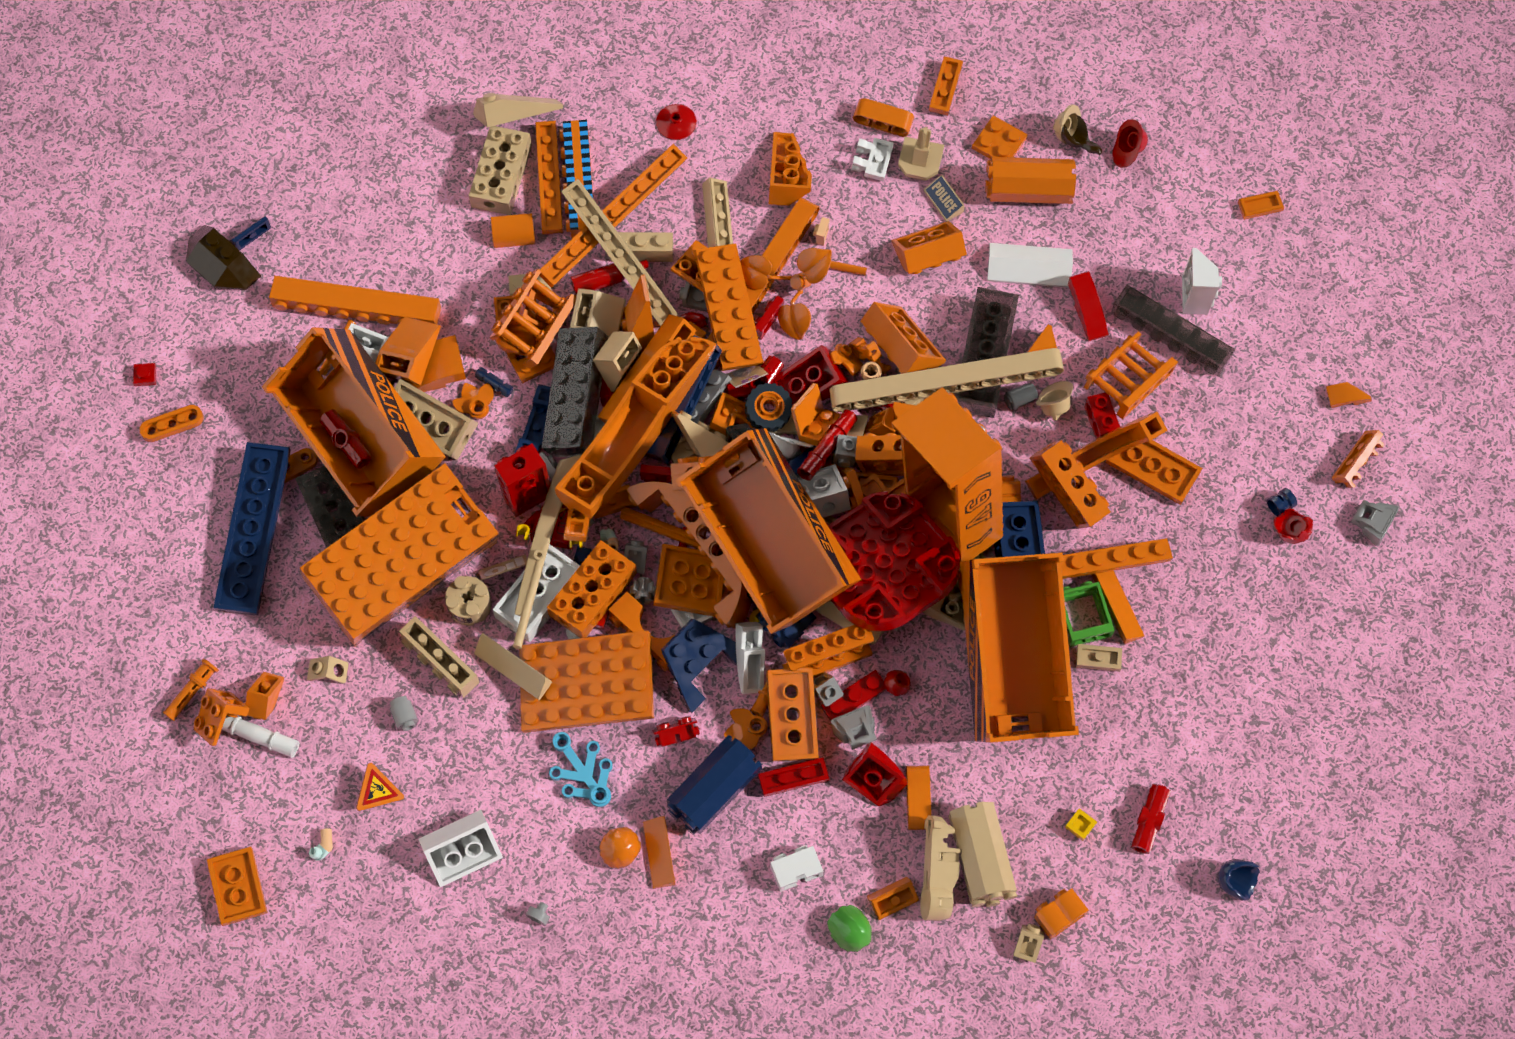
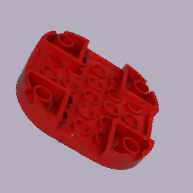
[826,491,960,631]

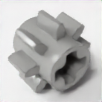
[630,577,656,604]

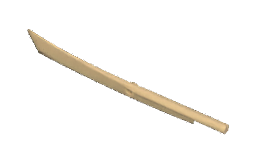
[513,454,582,649]

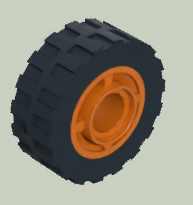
[745,383,793,432]

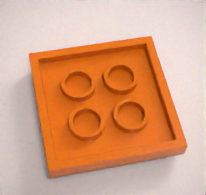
[653,544,724,617]

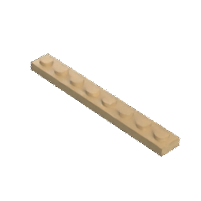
[561,179,679,326]

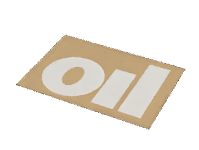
[478,554,528,580]

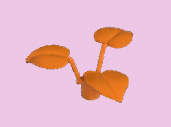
[740,248,832,340]

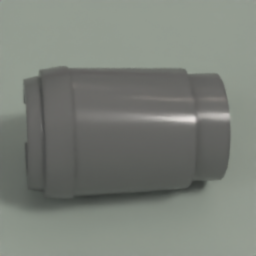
[1003,382,1038,410]

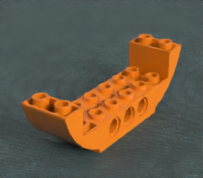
[626,482,752,629]

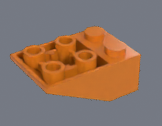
[375,317,441,386]

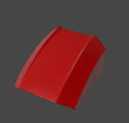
[842,742,907,806]

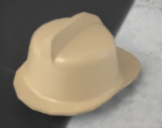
[1036,381,1073,421]

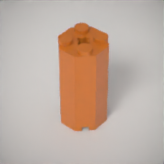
[985,157,1076,204]

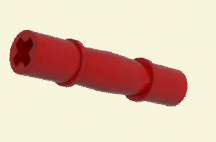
[797,409,858,481]

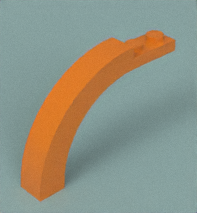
[1025,412,1168,500]

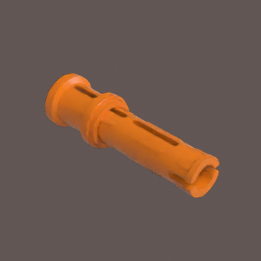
[162,658,219,721]

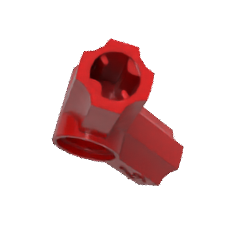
[727,355,784,399]

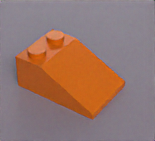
[621,274,654,352]

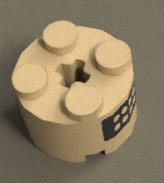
[445,576,492,626]

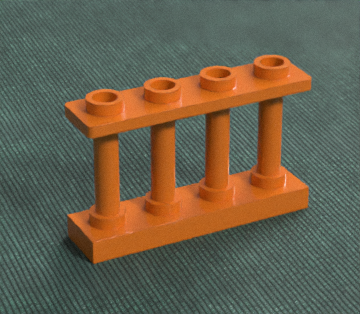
[490,269,576,369]
[1084,331,1178,420]
[782,625,874,678]

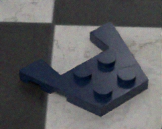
[661,619,737,713]

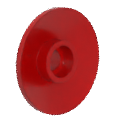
[656,104,697,140]

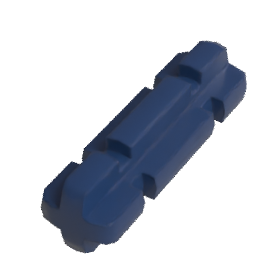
[475,367,513,397]

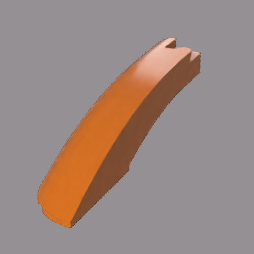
[555,337,716,519]

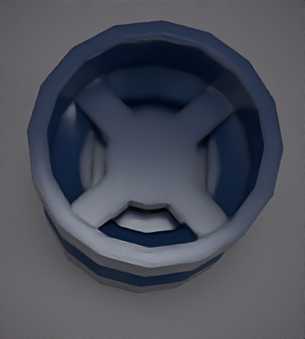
[1266,488,1297,517]

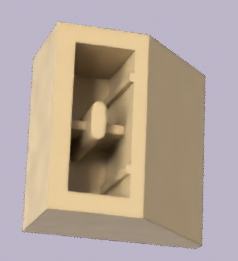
[570,288,626,339]
[593,331,642,392]

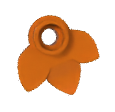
[830,344,863,376]
[452,383,494,419]
[724,708,768,750]

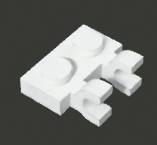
[851,138,894,182]

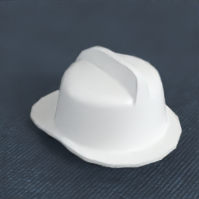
[768,431,813,460]

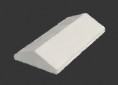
[987,243,1073,288]

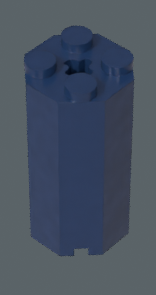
[667,735,762,835]

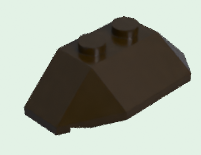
[186,225,261,290]

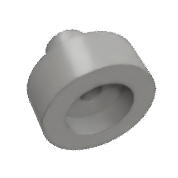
[526,902,550,926]

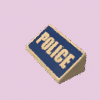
[924,175,964,222]

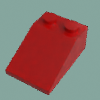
[773,345,849,405]

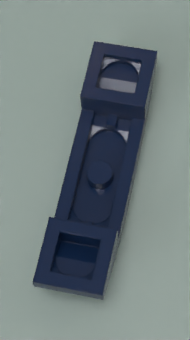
[515,384,559,453]

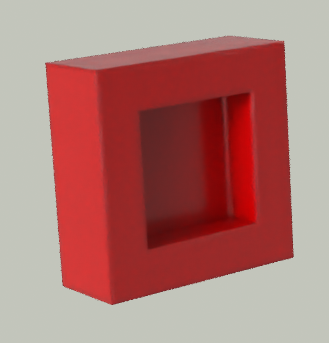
[133,363,156,387]

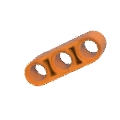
[852,98,915,137]
[906,765,931,830]

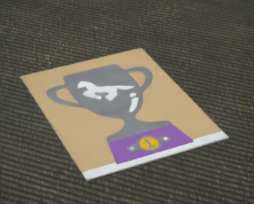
[726,365,768,388]

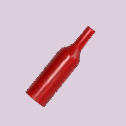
[570,259,649,296]

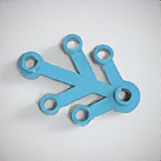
[549,732,613,807]

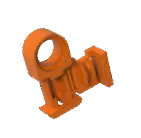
[849,337,891,374]

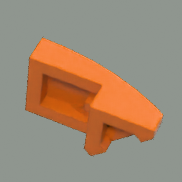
[1326,382,1372,408]

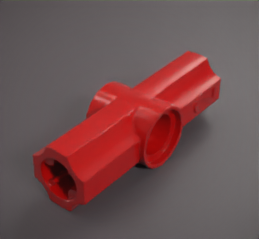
[320,409,372,469]
[1130,784,1171,854]

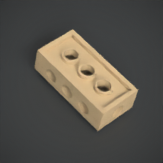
[469,126,532,215]
[394,379,478,460]

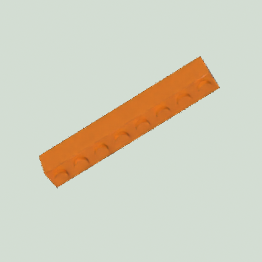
[269,275,441,325]

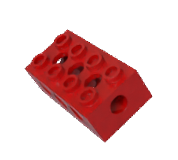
[494,443,550,517]

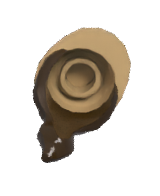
[1053,104,1102,156]

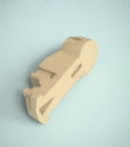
[920,816,960,921]

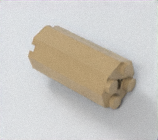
[948,802,1017,907]

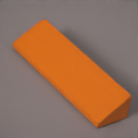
[1091,571,1145,645]

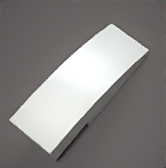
[735,622,765,694]

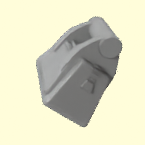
[1351,500,1399,546]
[831,705,877,750]

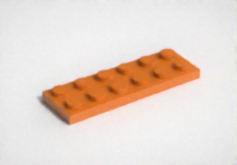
[694,243,763,371]

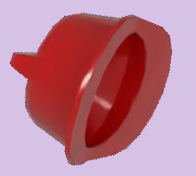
[1112,119,1148,168]

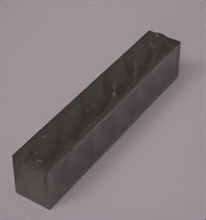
[1111,284,1235,377]

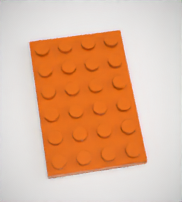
[519,630,654,733]

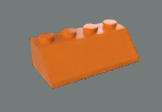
[860,302,946,374]

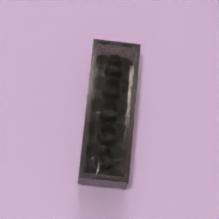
[955,287,1019,418]
[542,327,608,457]

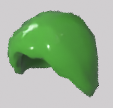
[827,905,872,952]

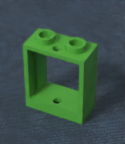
[1063,581,1115,647]

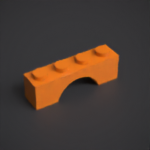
[608,592,675,673]

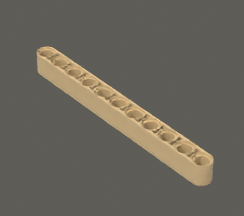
[829,348,1064,412]

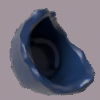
[1217,859,1260,901]

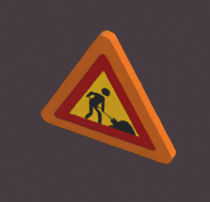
[356,763,404,811]

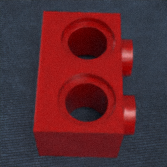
[1084,392,1120,439]

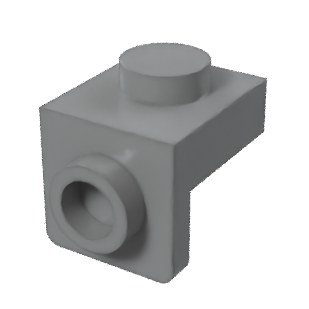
[831,434,857,468]

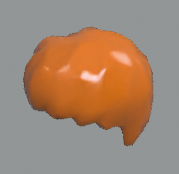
[599,827,641,869]

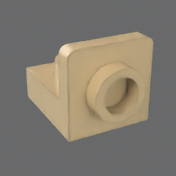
[1013,924,1044,963]

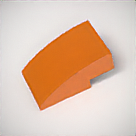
[407,335,466,392]

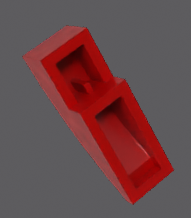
[1068,271,1109,341]

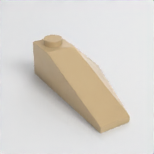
[473,93,563,128]

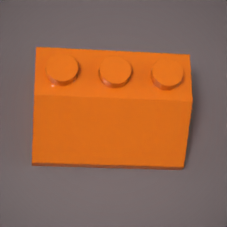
[891,221,967,274]

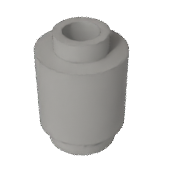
[390,696,418,731]

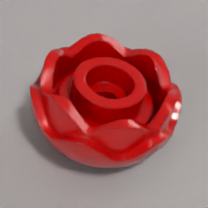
[884,670,911,696]

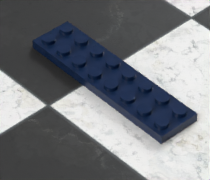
[213,442,291,615]

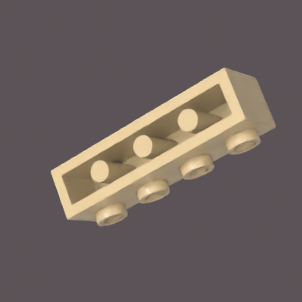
[399,616,480,698]

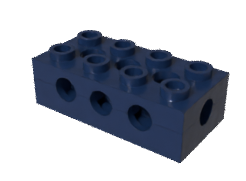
[994,501,1045,558]

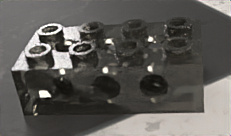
[295,466,363,548]

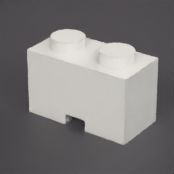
[770,845,823,892]

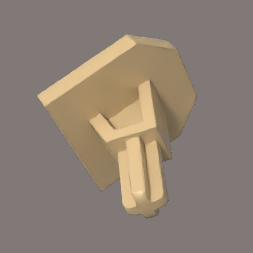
[898,127,945,181]

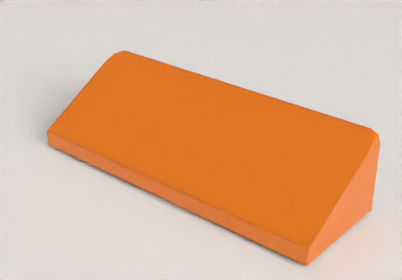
[643,816,676,889]

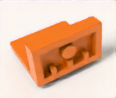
[791,383,841,446]
[194,688,250,746]

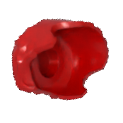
[1273,509,1313,544]

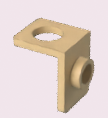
[307,656,349,684]

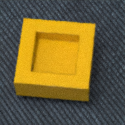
[1065,808,1097,841]

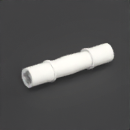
[222,715,300,758]

